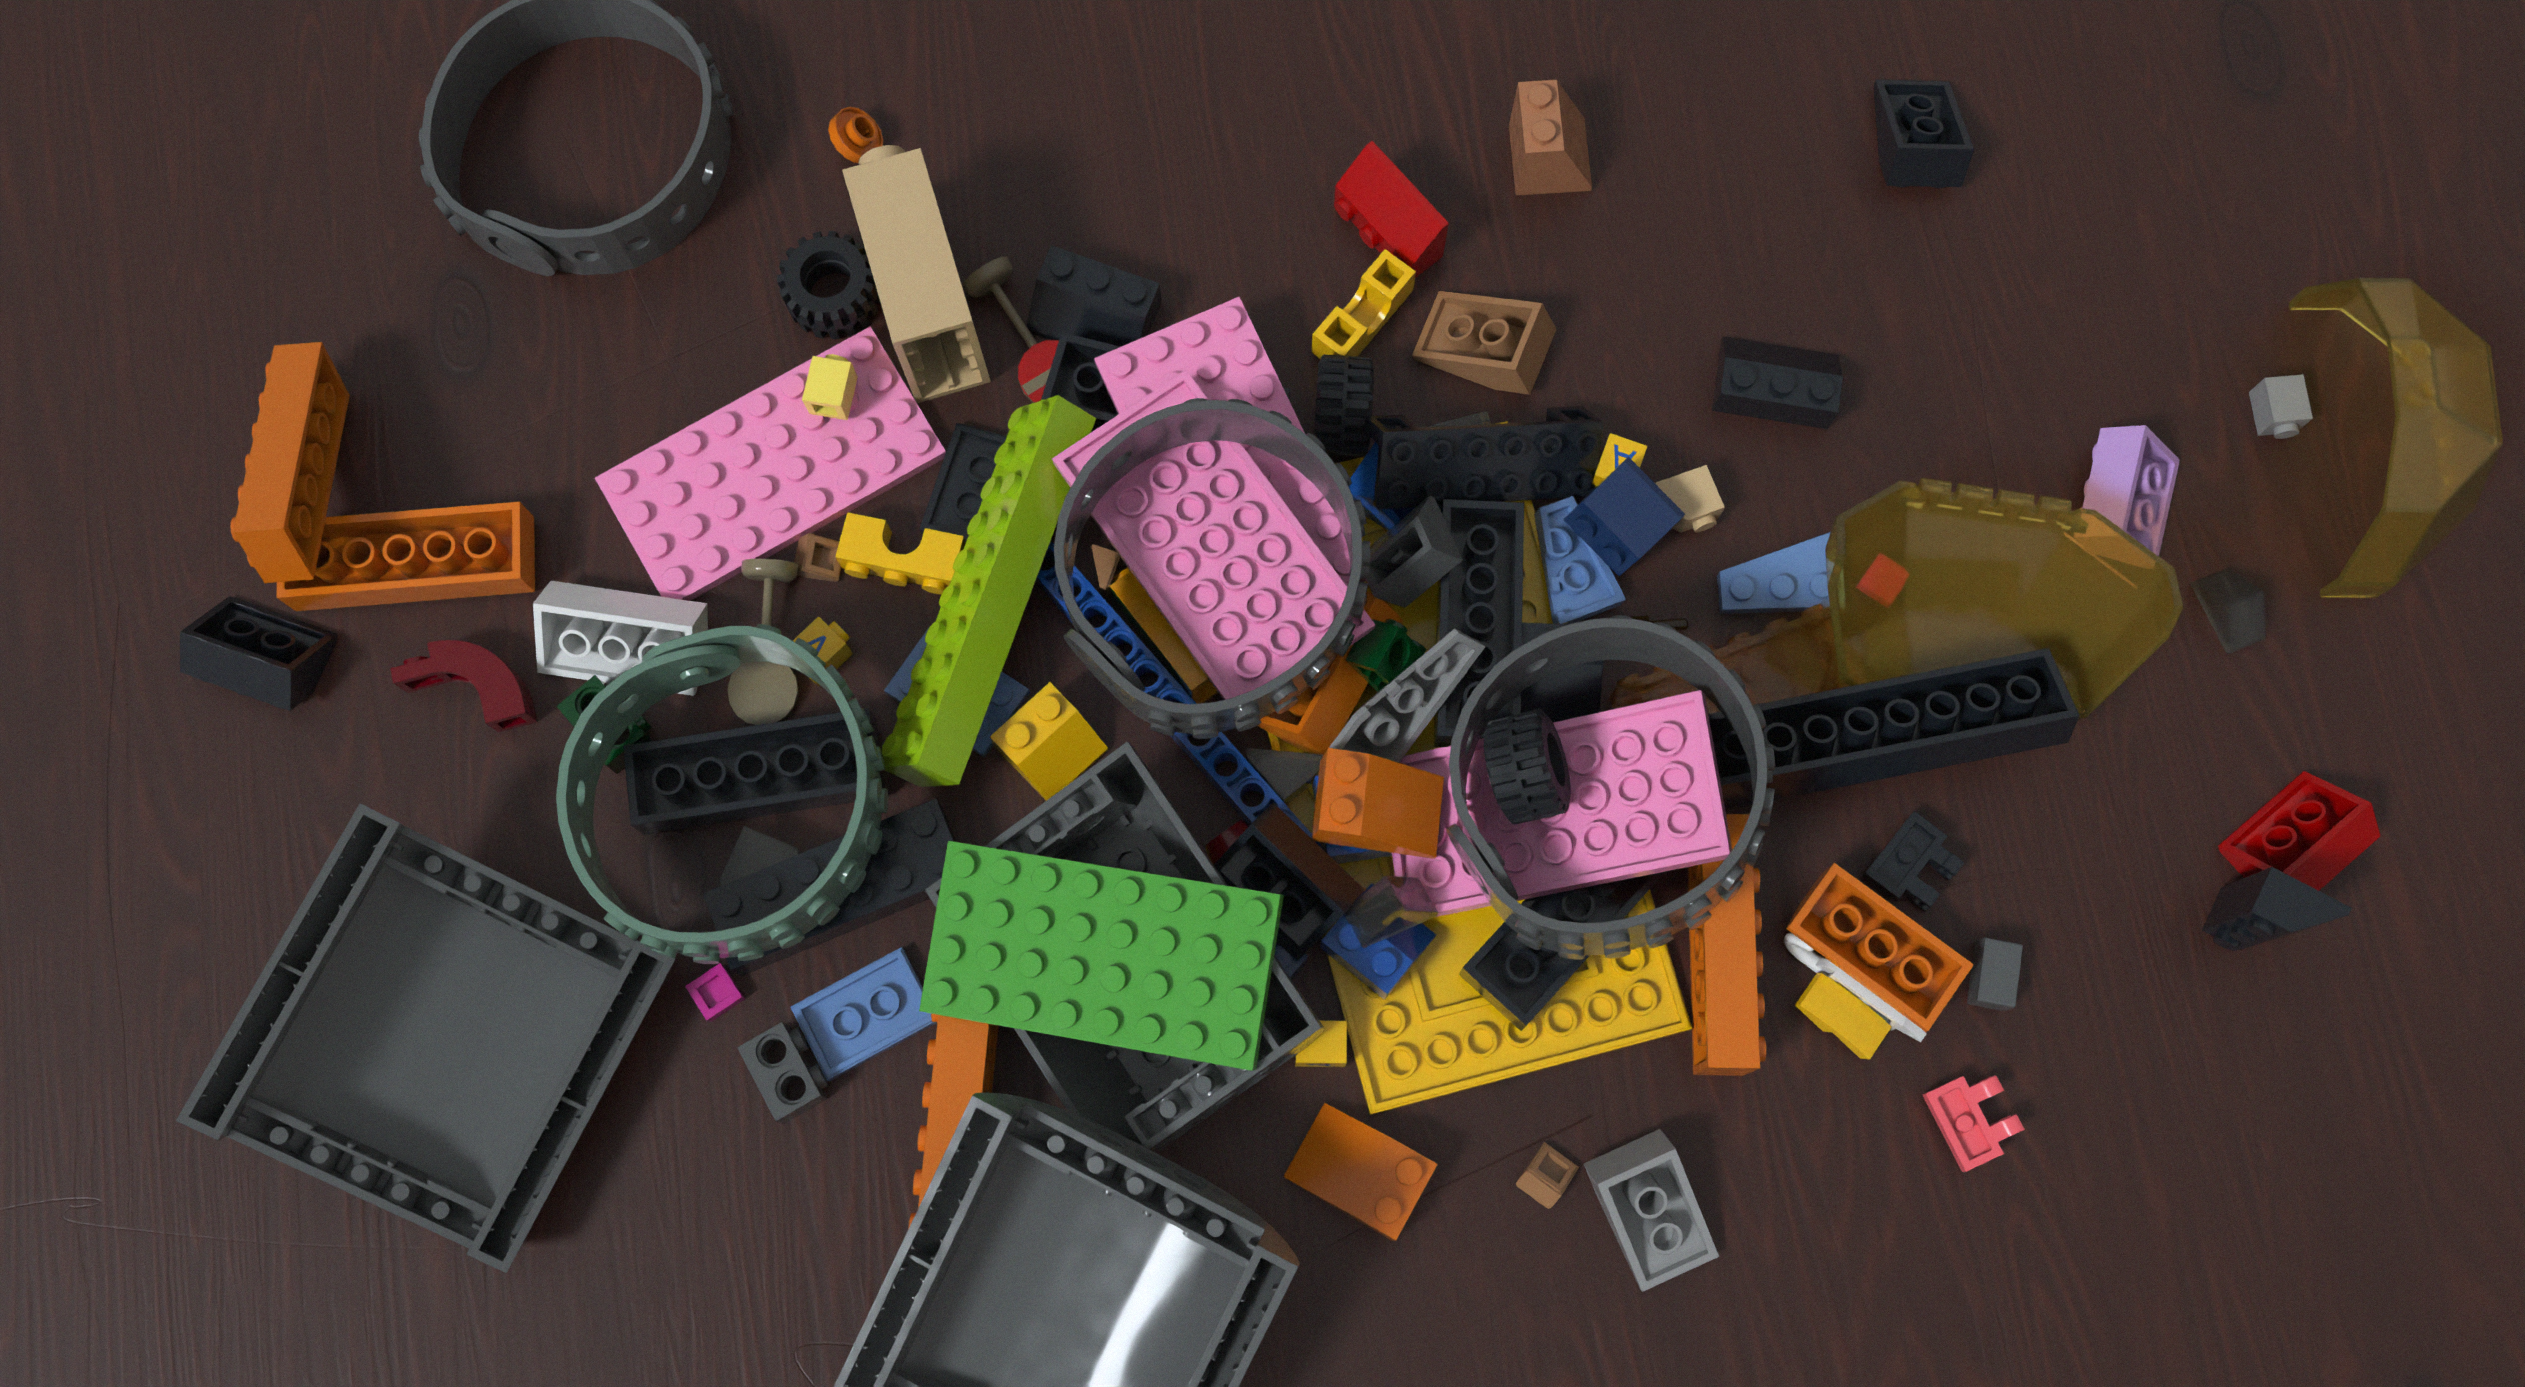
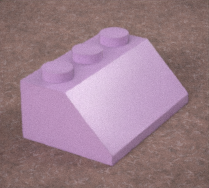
[2076,425,2180,567]

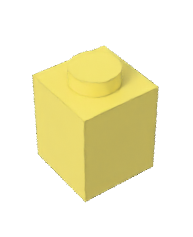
[802,354,858,420]

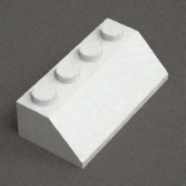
[533,581,708,696]

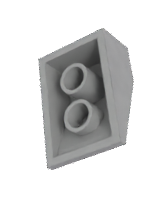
[1584,1129,1719,1292]

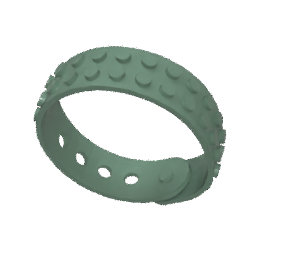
[556,624,888,964]

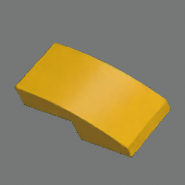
[1795,973,1891,1060]

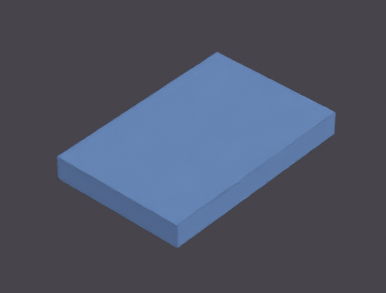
[790,947,937,1082]

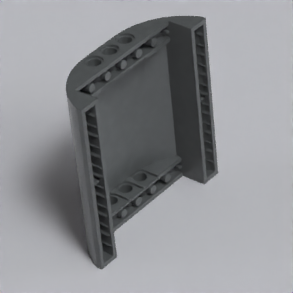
[176,803,675,1273]
[834,1092,1300,1387]

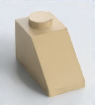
[1655,465,1725,533]

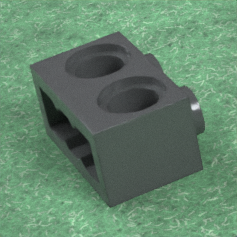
[737,1022,829,1124]

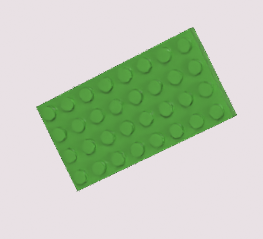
[919,841,1284,1071]

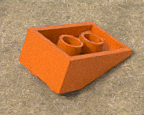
[1311,748,1444,859]
[1283,1103,1438,1241]

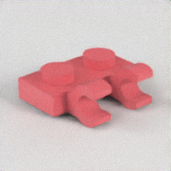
[1922,1075,2025,1172]

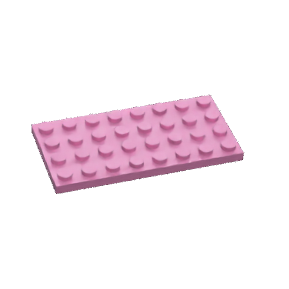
[1094,297,1367,587]
[595,326,946,601]
[1052,370,1375,700]
[1392,690,1732,923]

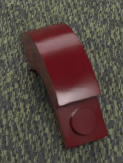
[390,640,538,732]

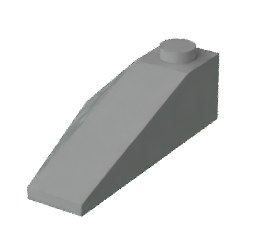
[1329,628,1485,763]

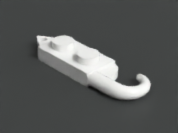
[1784,933,1927,1042]

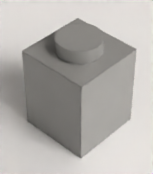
[2249,374,2313,439]

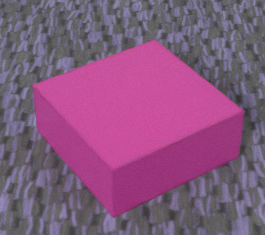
[685,963,745,1022]

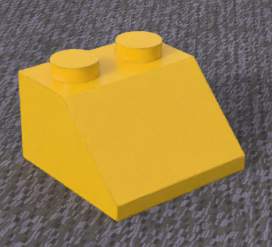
[990,682,1109,801]

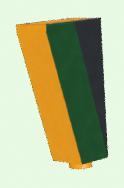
[1110,568,1218,704]

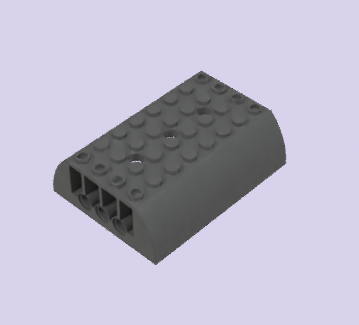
[925,741,1324,1153]

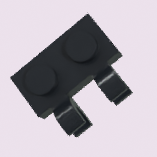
[1863,811,1965,912]

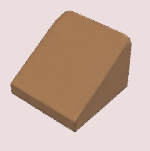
[794,533,841,582]
[1091,545,1122,600]
[1516,1142,1579,1209]

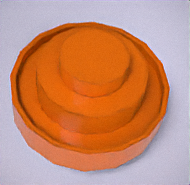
[828,107,884,163]

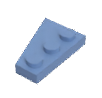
[1534,496,1626,624]
[1717,531,1842,614]

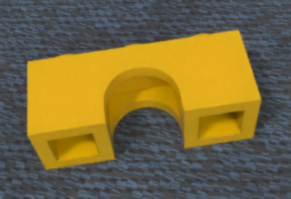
[1312,249,1416,359]
[835,512,966,594]

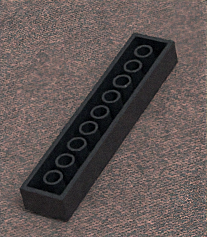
[1708,648,2080,810]

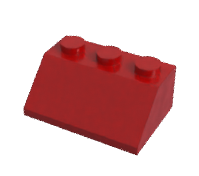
[1334,141,1449,278]
[2218,771,2381,891]

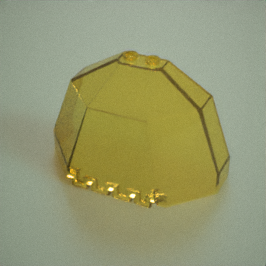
[2289,278,2503,598]
[1825,477,2183,719]

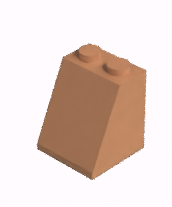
[1509,80,1592,195]

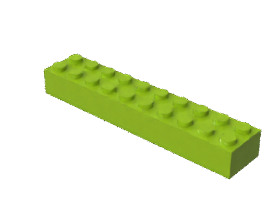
[882,395,1096,787]

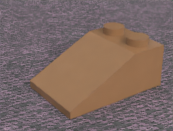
[1412,291,1556,395]

